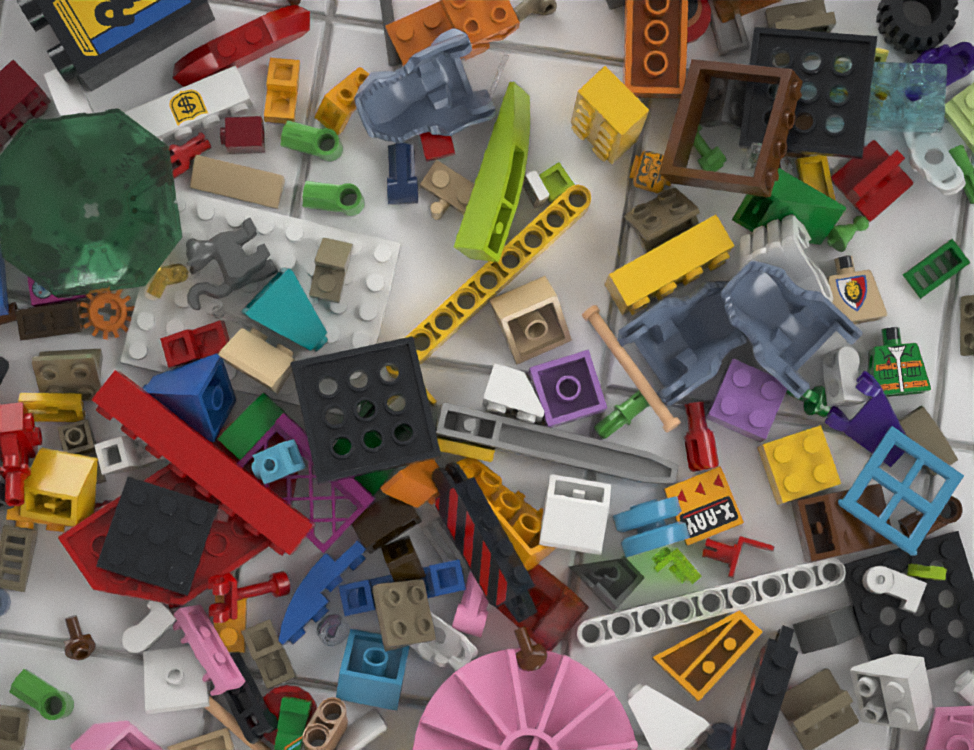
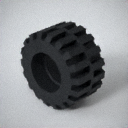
[876,0,959,55]

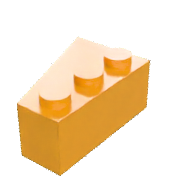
[652,610,763,702]

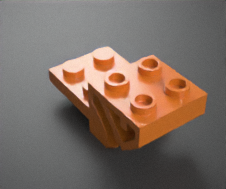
[385,0,520,67]

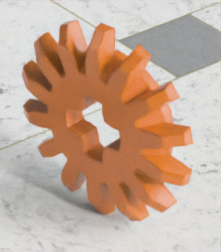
[80,285,134,340]

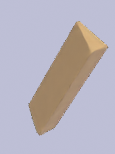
[190,155,285,209]

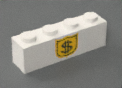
[124,66,253,152]

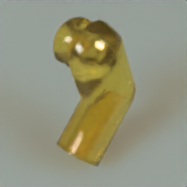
[146,263,189,299]

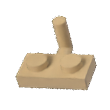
[420,160,474,220]

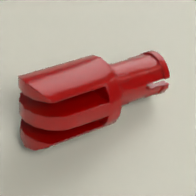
[142,132,212,188]
[684,402,719,472]

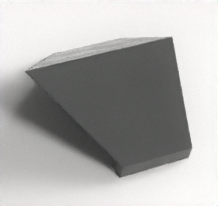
[568,556,645,611]

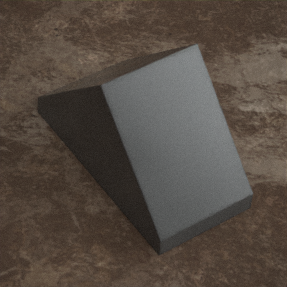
[793,605,862,654]

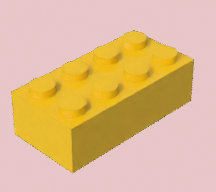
[571,66,649,165]
[604,214,735,316]

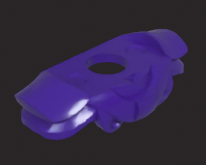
[895,42,974,103]

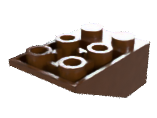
[791,484,894,562]

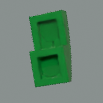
[218,392,286,460]

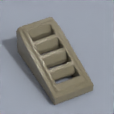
[0,525,38,592]

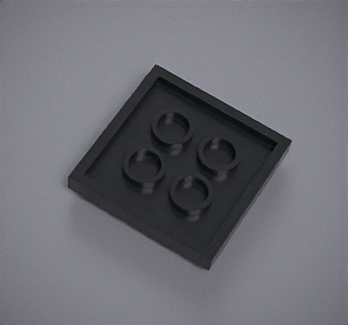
[96,476,218,596]

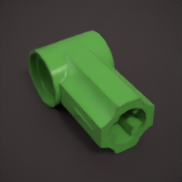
[280,120,343,162]
[302,181,365,216]
[9,669,74,720]

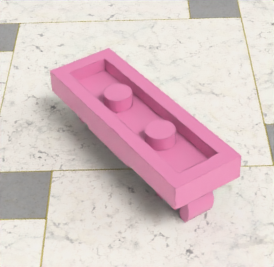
[173,605,246,696]

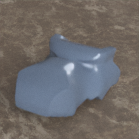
[354,28,497,144]
[721,260,863,399]
[617,281,748,406]

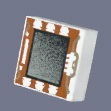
[522,170,550,209]

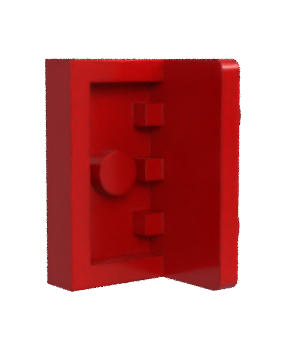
[831,140,914,222]

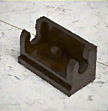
[15,300,85,341]
[351,495,422,554]

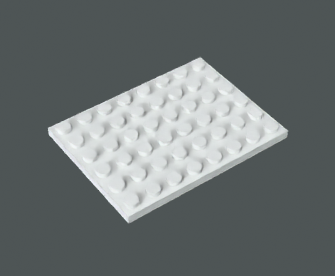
[120,187,401,417]

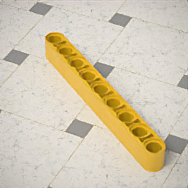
[386,184,591,379]

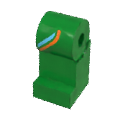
[274,696,313,750]

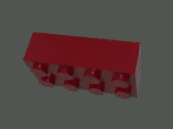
[0,59,51,154]

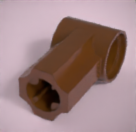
[897,496,963,538]

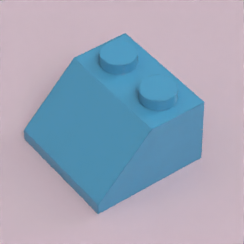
[336,629,410,711]

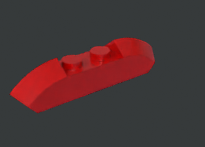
[172,5,310,87]

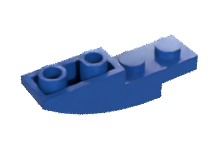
[278,540,367,645]

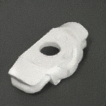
[903,116,966,195]
[409,612,478,671]

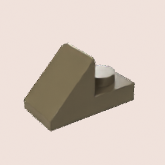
[309,237,353,303]

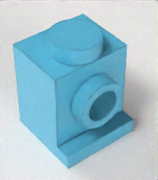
[252,439,306,484]

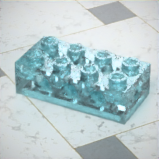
[826,61,947,133]

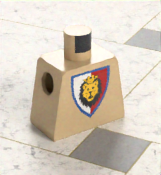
[826,255,887,324]

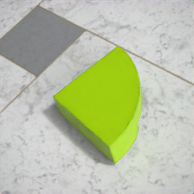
[907,564,947,581]

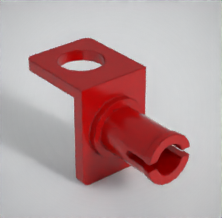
[702,536,775,579]

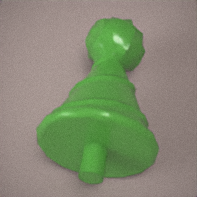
[827,215,869,252]

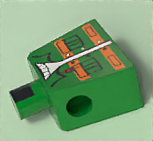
[867,327,931,399]

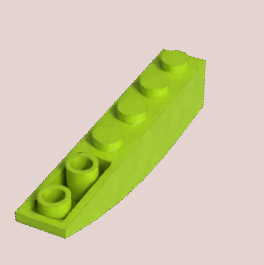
[453,82,530,262]

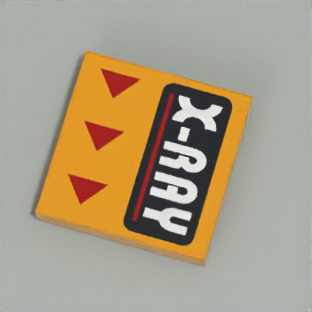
[663,466,744,546]

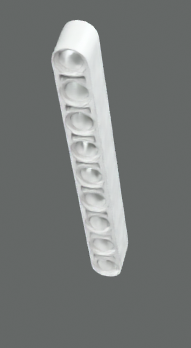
[575,558,846,648]

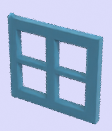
[838,426,964,556]

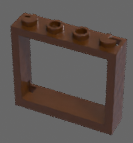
[659,59,803,197]

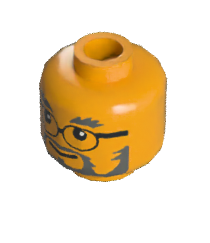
[629,150,671,193]

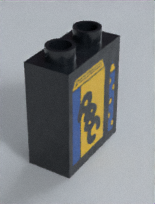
[16,0,215,91]

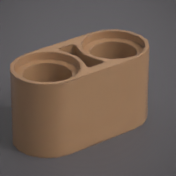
[302,697,348,750]

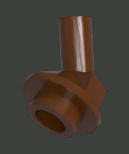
[64,615,96,660]
[514,626,547,672]

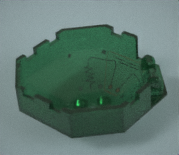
[0,108,183,298]

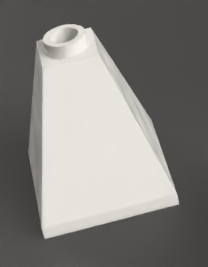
[627,684,715,750]

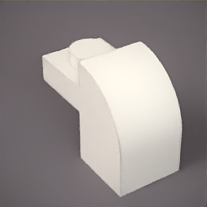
[94,436,166,475]

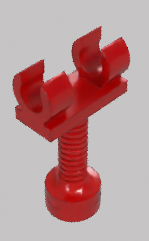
[208,571,290,623]

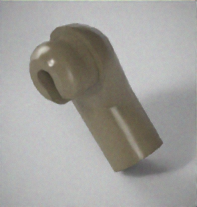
[514,0,557,22]

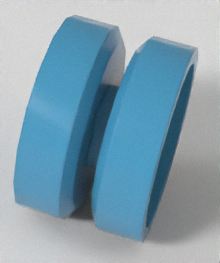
[612,496,690,558]

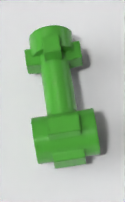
[693,124,727,172]

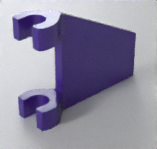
[825,371,906,467]

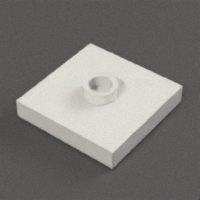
[143,646,210,714]

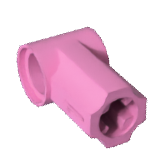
[452,572,488,638]

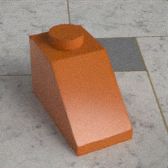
[380,460,440,508]

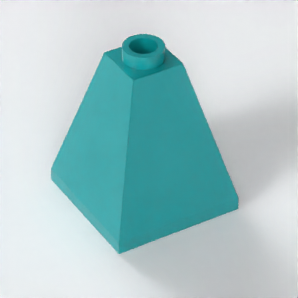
[240,267,328,352]

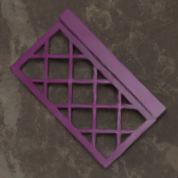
[238,413,376,553]

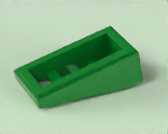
[903,239,971,299]

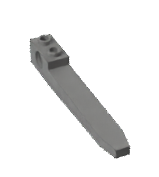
[435,403,679,484]

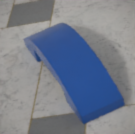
[338,559,466,616]

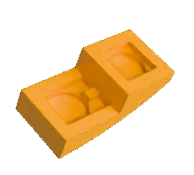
[264,58,300,124]

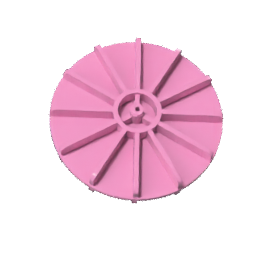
[412,648,638,750]

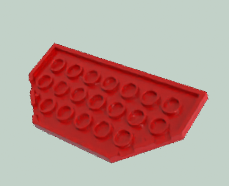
[58,421,298,606]

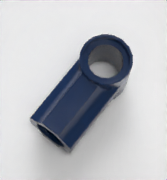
[387,143,418,205]

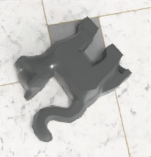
[186,217,278,310]

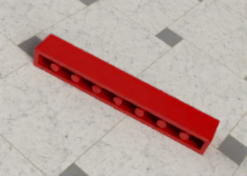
[91,370,316,556]

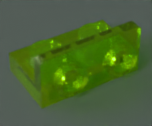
[650,547,702,585]

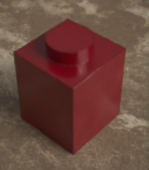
[220,116,265,154]

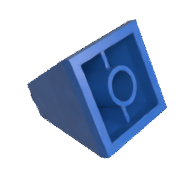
[142,354,237,442]

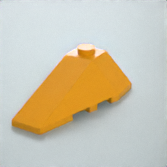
[456,457,556,571]

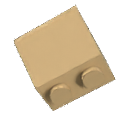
[490,276,572,364]
[218,327,295,395]

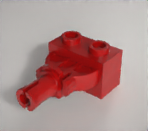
[0,402,42,506]

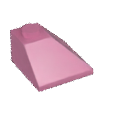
[70,721,163,750]

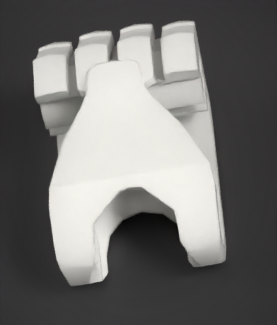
[739,215,833,302]

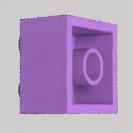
[528,349,607,428]
[705,359,787,442]

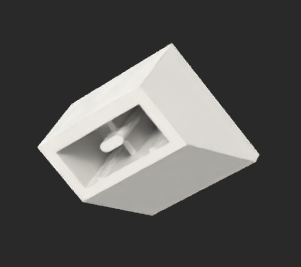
[482,363,545,424]
[539,474,611,555]
[850,654,934,731]

